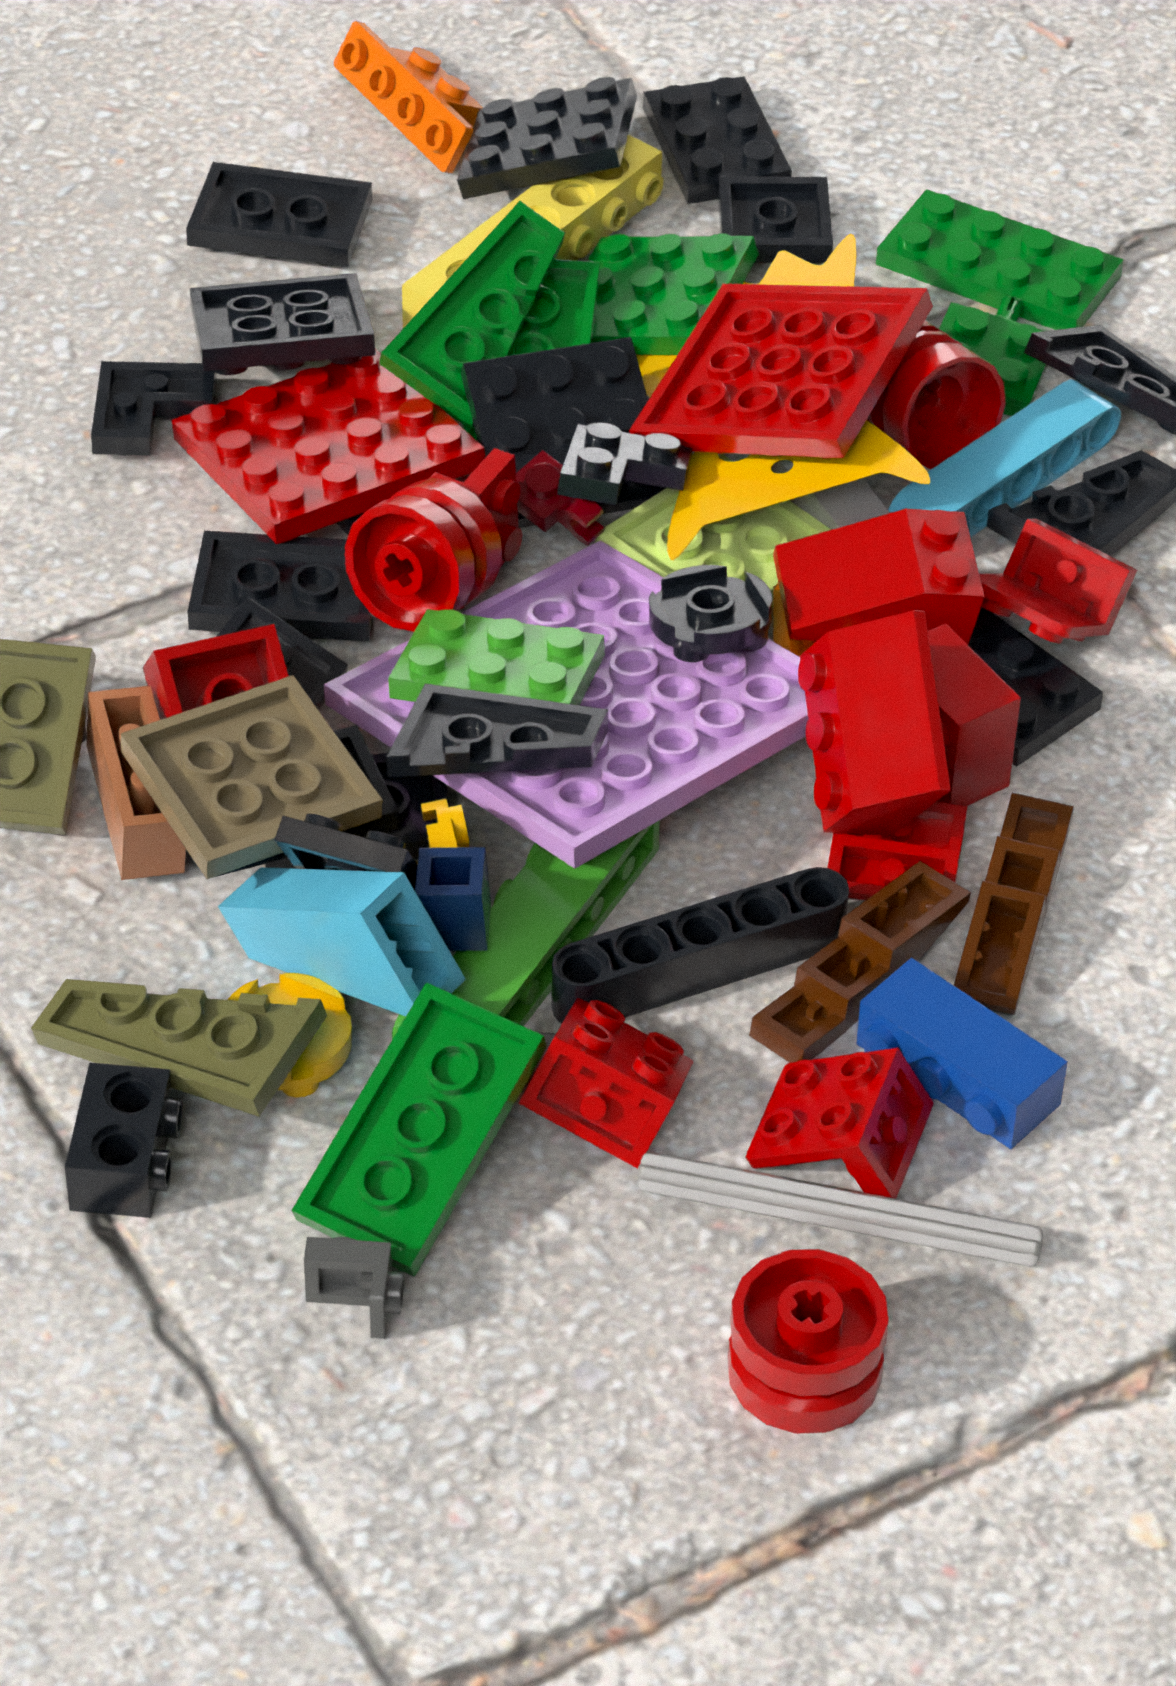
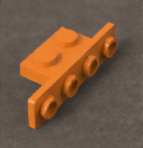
[334,21,483,173]

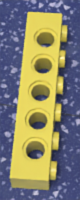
[402,135,664,328]

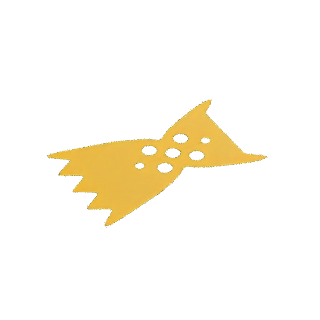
[636,233,931,560]

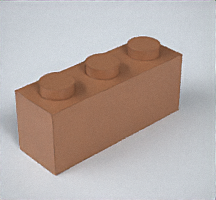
[86,686,186,880]

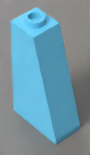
[218,867,466,1016]

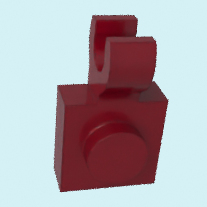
[516,450,604,545]

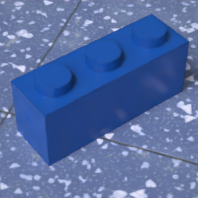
[856,958,1068,1150]

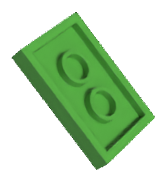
[388,609,605,705]

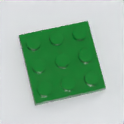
[587,233,758,355]

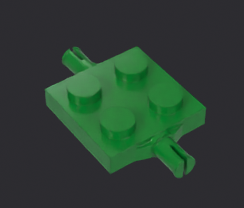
[939,295,1048,416]

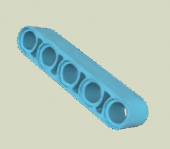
[888,379,1121,537]

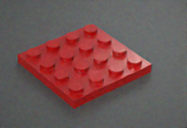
[629,284,933,459]
[171,348,485,544]

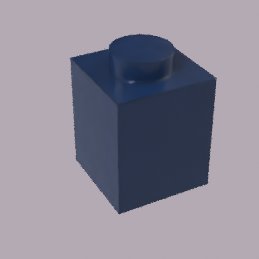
[415,847,491,951]

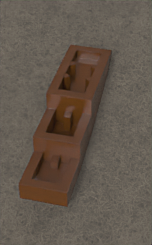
[954,792,1074,1015]
[749,861,971,1063]

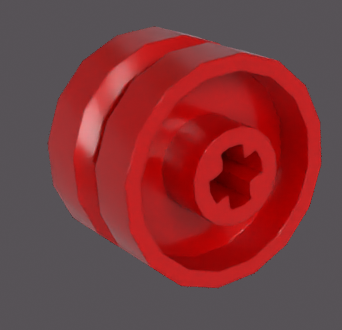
[345,478,502,632]
[728,1249,889,1434]

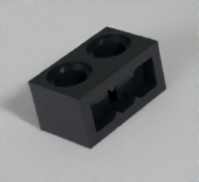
[65,1062,183,1218]

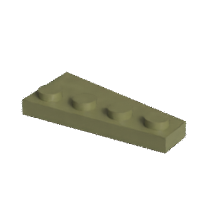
[31,979,327,1117]

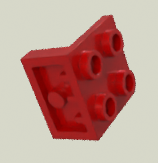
[518,998,693,1169]
[745,1048,934,1199]

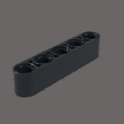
[551,867,849,1024]

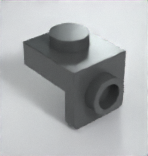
[304,1237,404,1339]

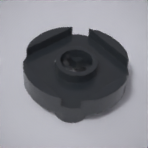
[649,565,772,662]

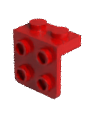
[979,519,1138,644]

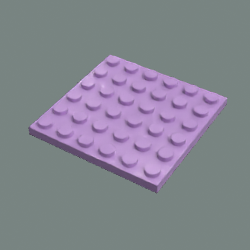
[324,540,808,869]

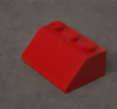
[798,610,951,836]

